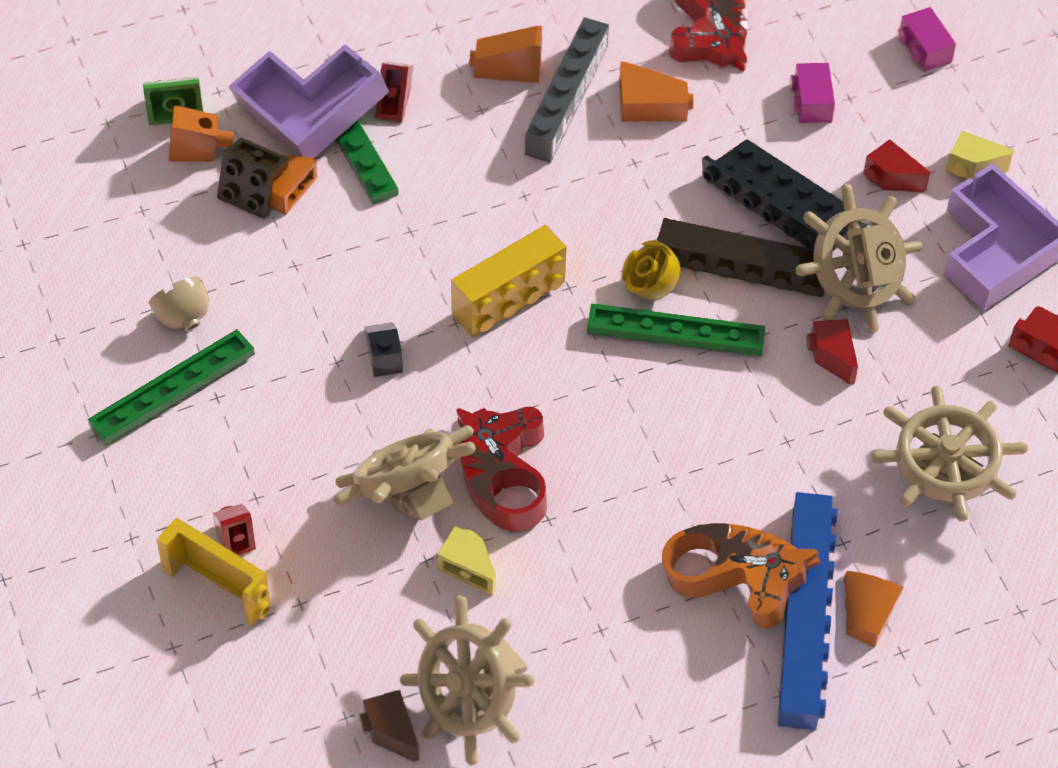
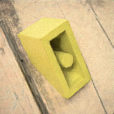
[946,130,1014,180]
[437,526,496,595]

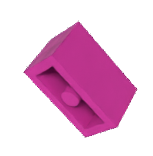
[898,7,956,71]
[790,62,835,123]

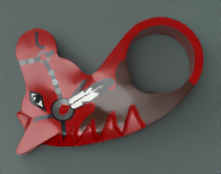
[668,0,748,72]
[456,406,547,531]

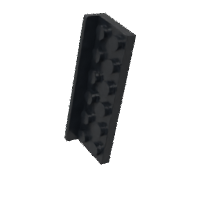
[702,139,868,252]

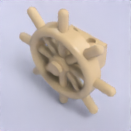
[795,184,922,333]
[870,386,1028,522]
[334,426,475,521]
[400,595,535,765]

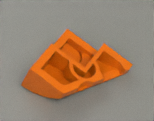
[844,571,904,647]

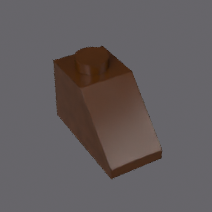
[359,689,420,762]

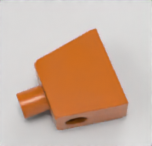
[168,106,234,162]

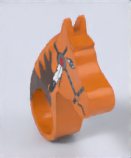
[662,523,820,628]

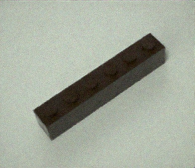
[657,218,833,297]

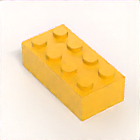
[451,224,567,337]

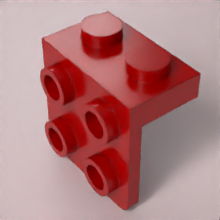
[1008,306,1058,373]

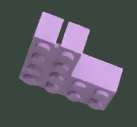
[229,44,389,159]
[944,163,1058,311]

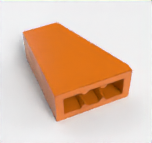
[469,25,543,83]
[619,61,694,121]
[270,155,318,215]

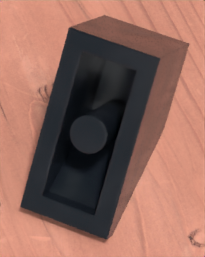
[364,322,403,377]

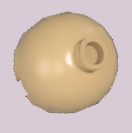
[148,277,209,331]

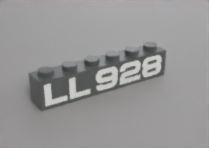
[525,17,609,163]

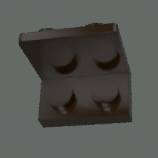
[217,137,290,219]

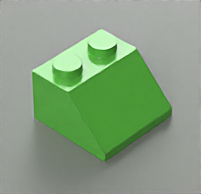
[143,77,203,125]

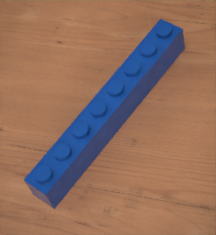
[777,492,838,730]

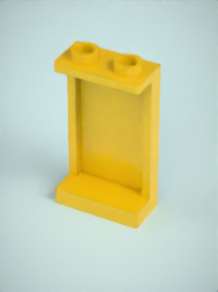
[156,517,271,626]

